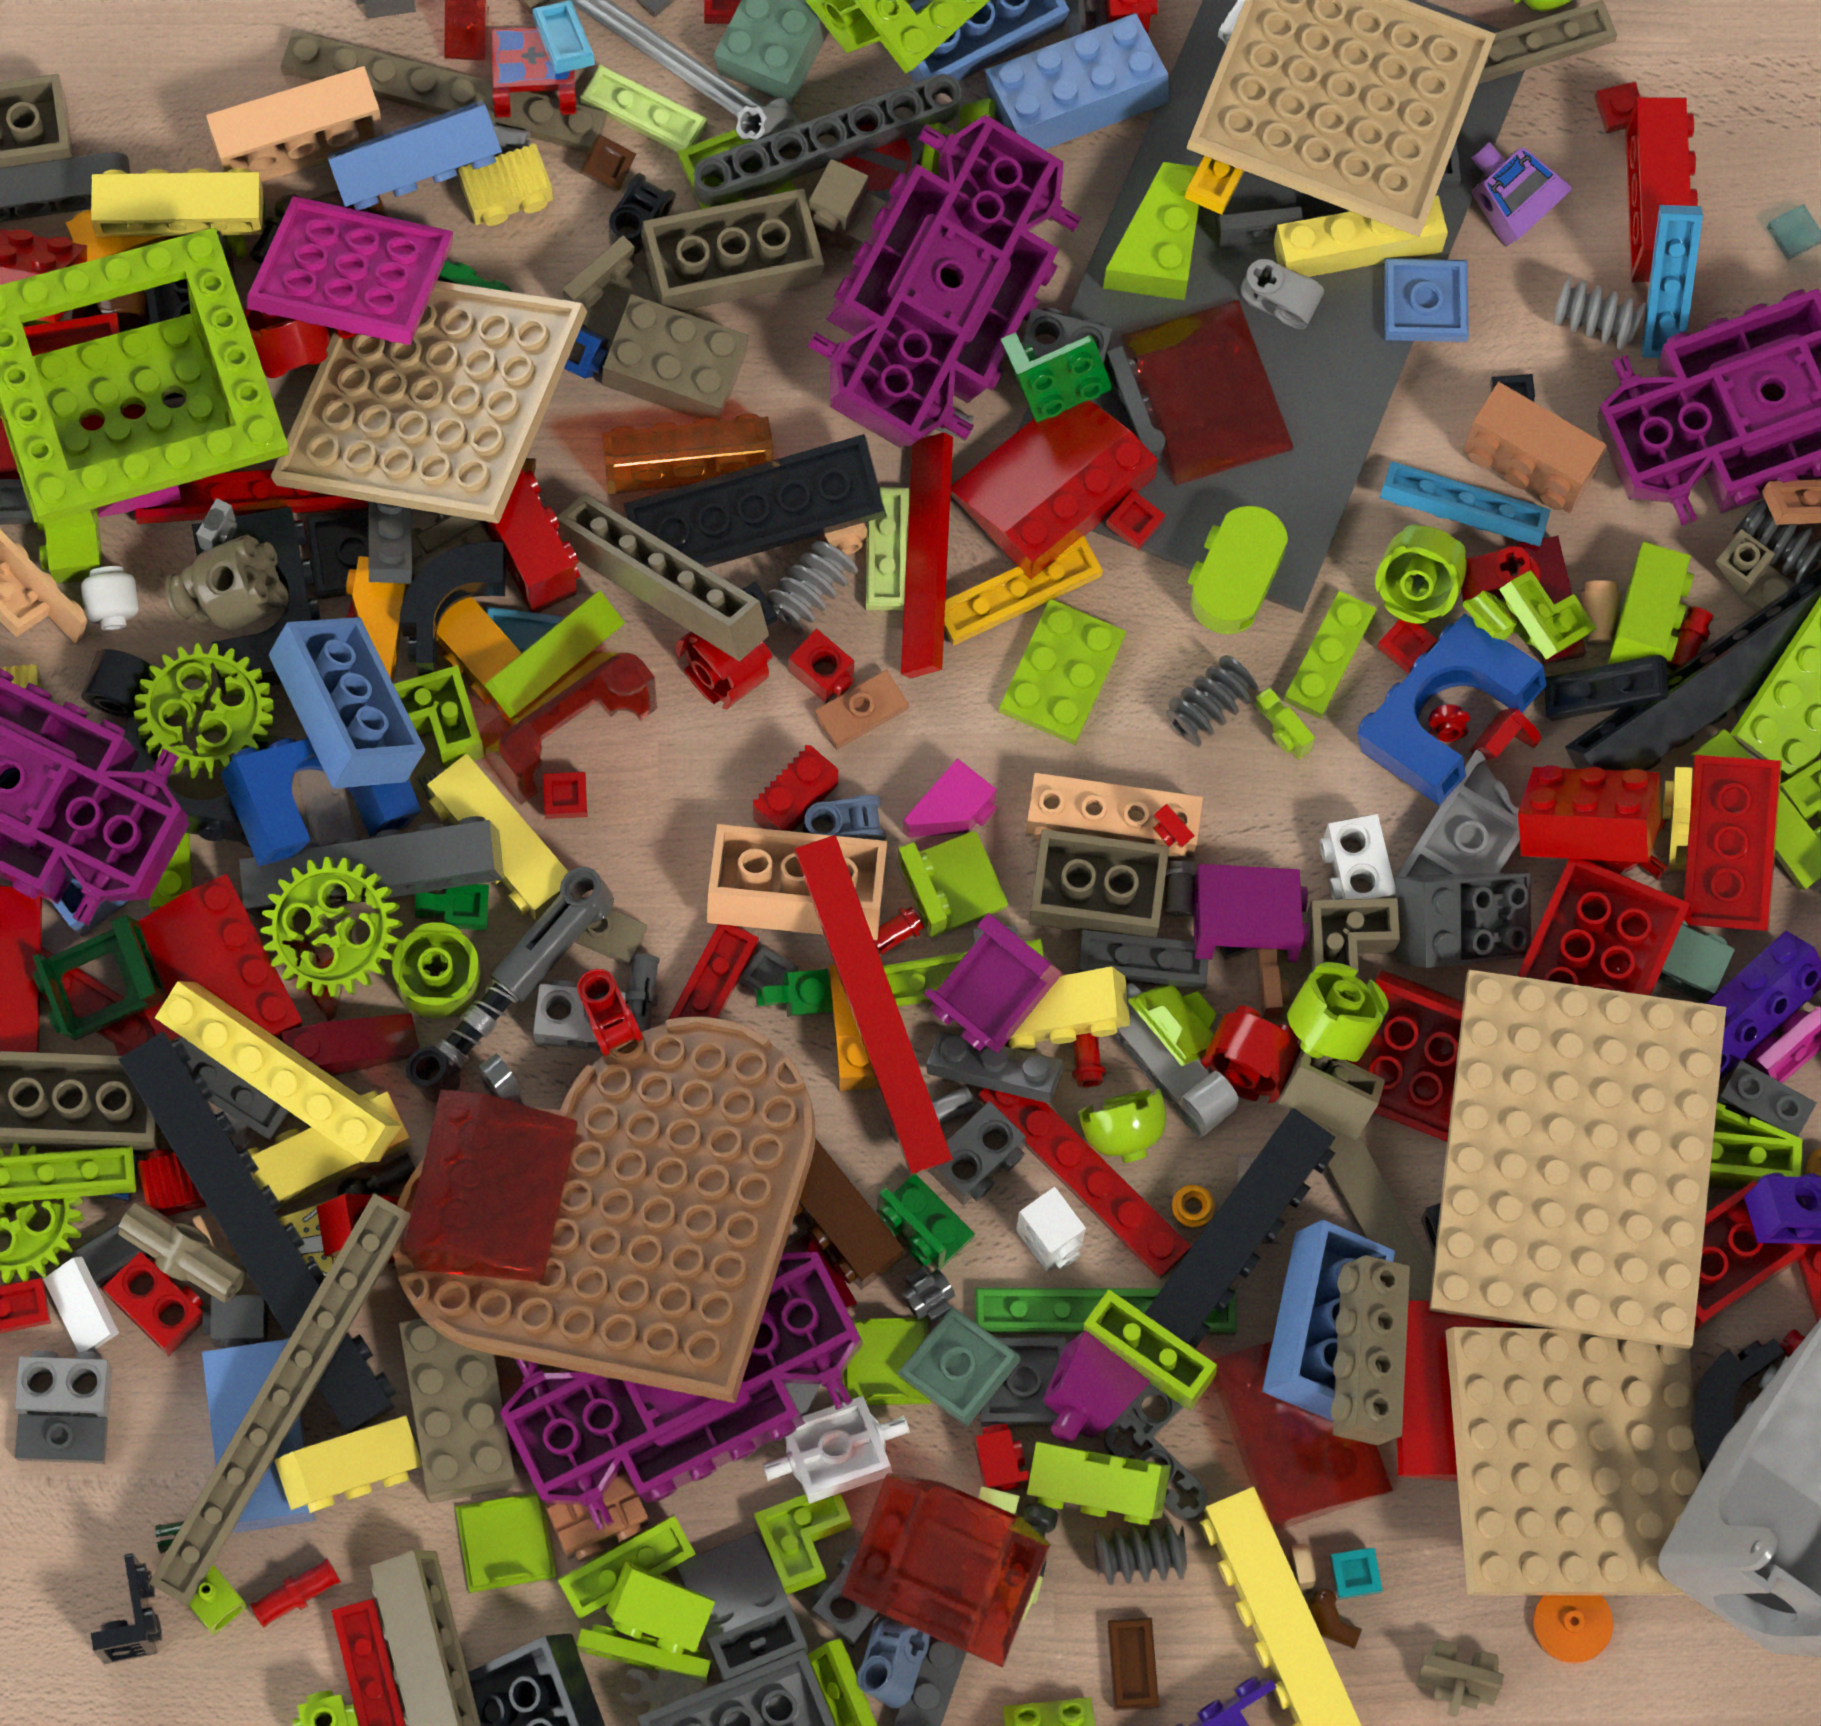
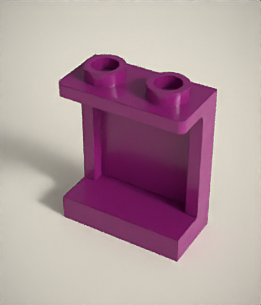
[1193,864,1310,963]
[924,913,1063,1054]

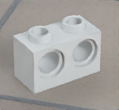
[1319,814,1396,900]
[1016,1187,1086,1272]

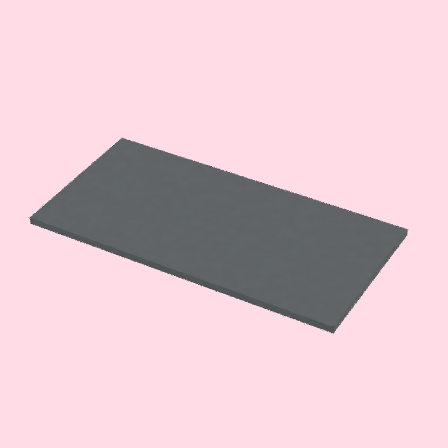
[1017,0,1525,613]

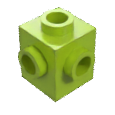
[292,1690,359,1726]

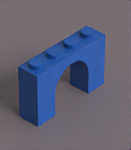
[1357,613,1547,806]
[220,736,422,867]

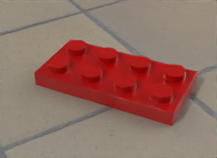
[1684,755,1782,931]

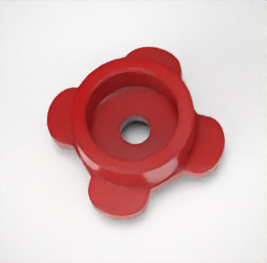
[1428,704,1470,742]

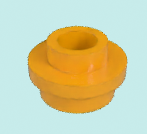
[1172,1185,1215,1228]

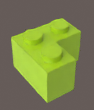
[37,508,104,584]
[393,665,485,770]
[605,1561,715,1655]

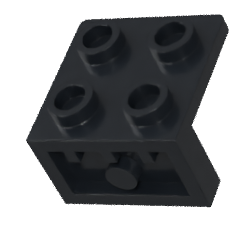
[90,1553,163,1664]

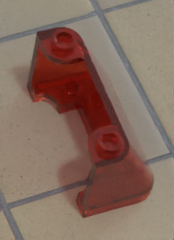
[480,648,657,805]

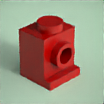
[974,1424,1030,1492]

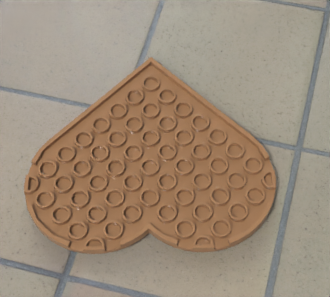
[392,1017,816,1403]

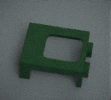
[33,915,168,1041]

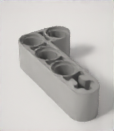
[1112,983,1239,1138]

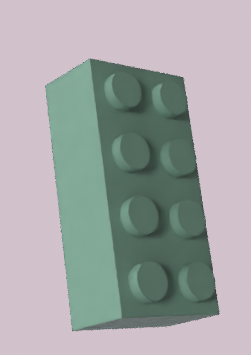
[714,0,829,104]

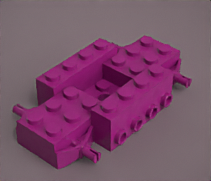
[807,115,1082,448]
[1597,288,1821,526]
[0,668,190,926]
[500,1252,864,1531]

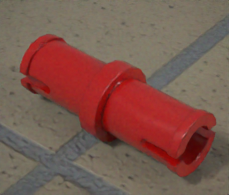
[250,1558,341,1628]

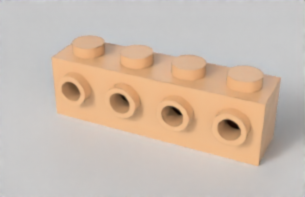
[1026,773,1203,860]

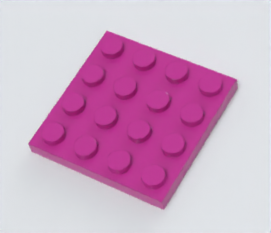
[247,196,453,345]

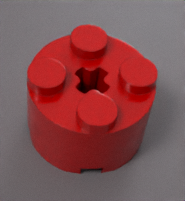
[243,308,330,378]
[675,631,772,710]
[1201,1005,1300,1103]

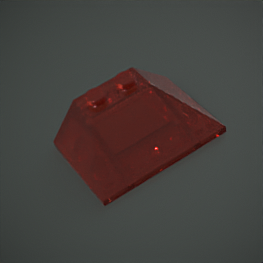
[1121,300,1294,486]
[841,1473,1051,1667]

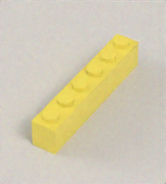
[155,981,403,1163]
[1199,1487,1361,1726]

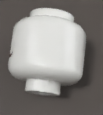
[81,566,139,630]

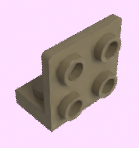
[562,236,657,351]

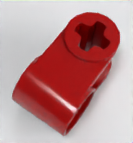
[1461,546,1541,602]
[577,968,644,1057]

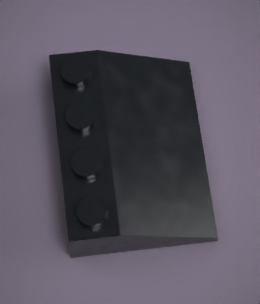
[467,1633,605,1726]

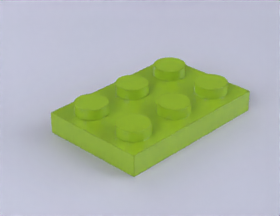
[998,599,1127,746]

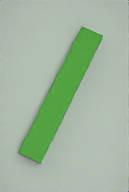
[975,1288,1237,1335]

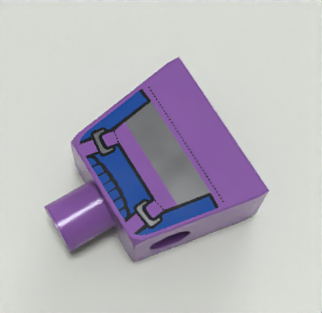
[1471,142,1573,247]

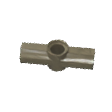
[118,1201,247,1303]

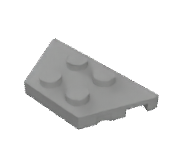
[1394,750,1520,887]

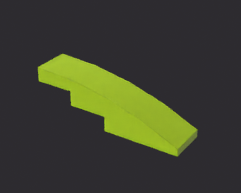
[1691,729,1821,890]

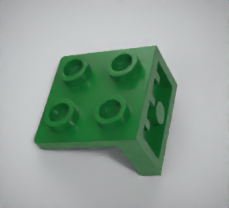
[1001,332,1112,423]
[877,1174,975,1270]

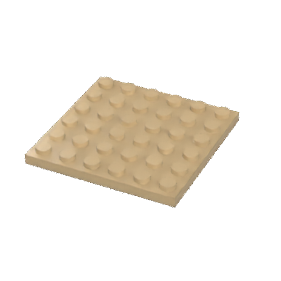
[1186,0,1496,237]
[270,281,587,523]
[1446,1327,1701,1595]

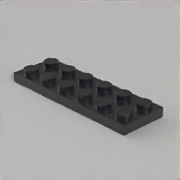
[624,434,887,568]

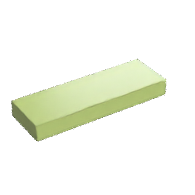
[580,65,707,152]
[866,487,909,611]

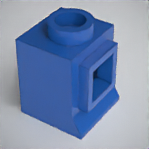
[564,326,609,379]

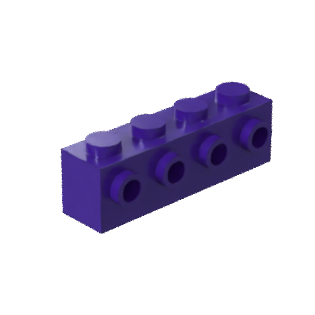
[1705,930,1821,1081]

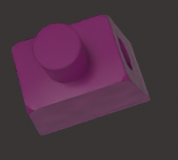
[1044,1330,1150,1443]

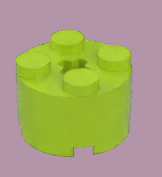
[1375,524,1467,624]
[392,922,481,1019]
[1286,962,1389,1062]

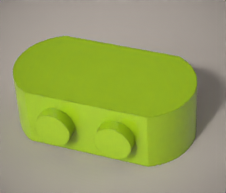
[1187,506,1288,635]

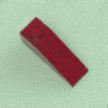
[281,1013,420,1076]

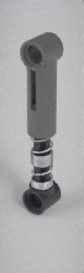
[406,867,614,1102]

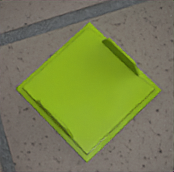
[1128,985,1217,1067]
[843,1317,931,1406]
[456,1492,557,1593]

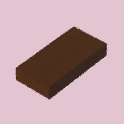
[1107,1618,1159,1711]

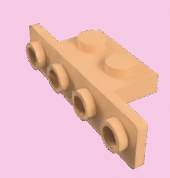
[0,527,87,643]

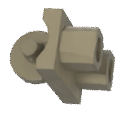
[1416,1639,1504,1717]

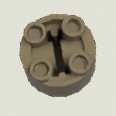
[165,535,289,630]

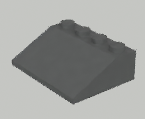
[637,1649,835,1726]

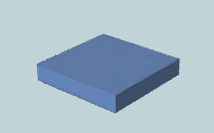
[1384,258,1469,342]

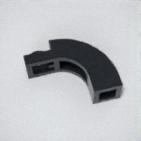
[399,542,506,676]
[1691,1338,1784,1474]

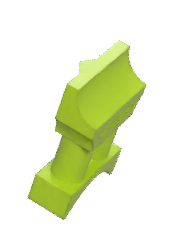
[1462,590,1533,645]

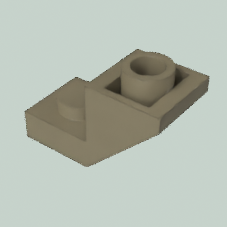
[1716,529,1796,612]

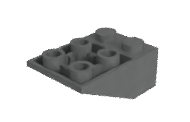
[1395,872,1531,968]
[676,1531,808,1682]

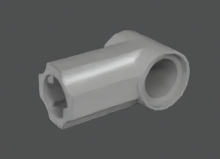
[736,98,802,153]

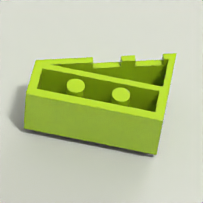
[1103,162,1199,300]

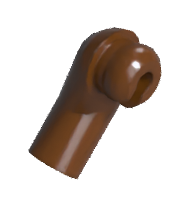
[1308,1588,1362,1649]

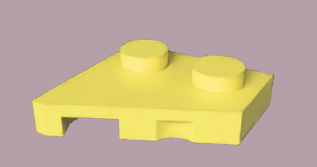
[1662,767,1692,871]

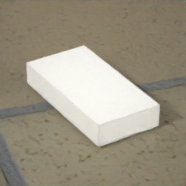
[43,1257,119,1352]

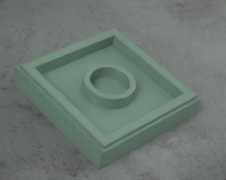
[897,1306,1021,1427]

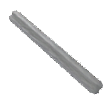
[568,0,764,116]

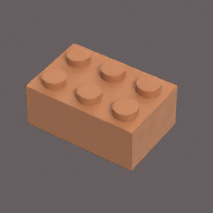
[1463,381,1607,514]

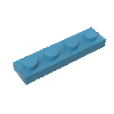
[1641,205,1703,358]
[1380,461,1551,547]

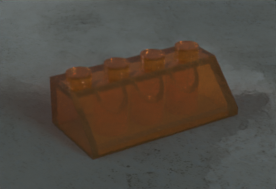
[602,414,774,494]

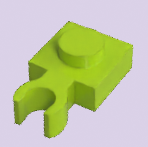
[1254,687,1315,760]

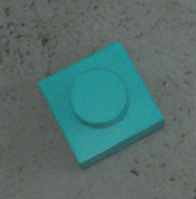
[1330,1547,1383,1600]

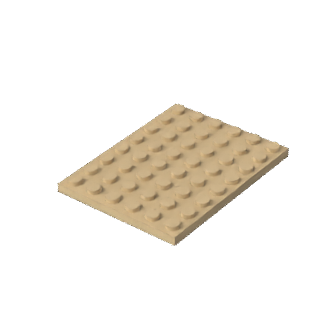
[1428,969,1726,1349]

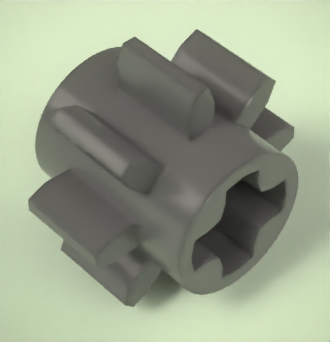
[901,1266,955,1323]

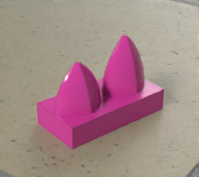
[1748,1006,1821,1083]

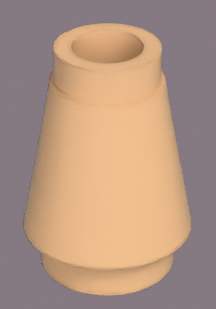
[1580,581,1622,643]

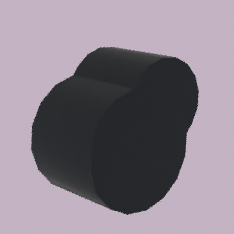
[81,649,161,719]

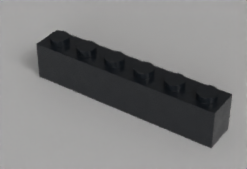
[1144,1107,1336,1349]

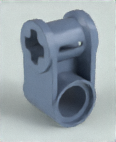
[803,795,887,841]
[857,1617,929,1708]

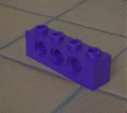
[1744,1173,1821,1244]

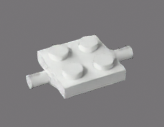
[762,1396,910,1504]

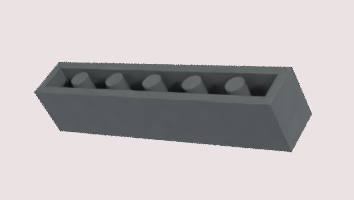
[239,816,504,919]

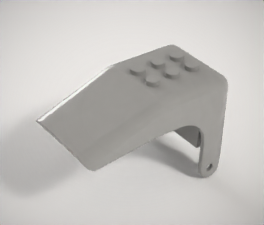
[1658,1319,1821,1657]

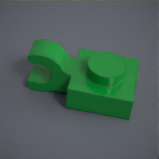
[415,884,489,930]
[755,969,833,1017]

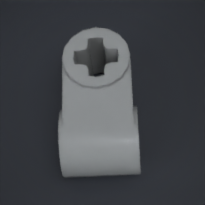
[1240,259,1324,329]

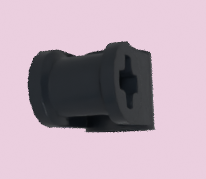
[609,173,676,255]

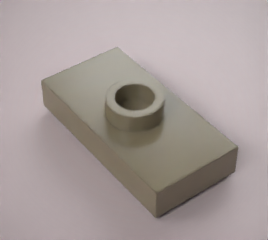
[575,897,648,966]

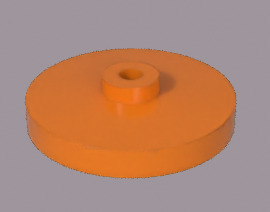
[1533,1595,1613,1664]

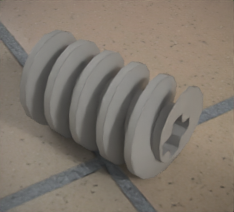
[1554,274,1646,350]
[767,540,858,634]

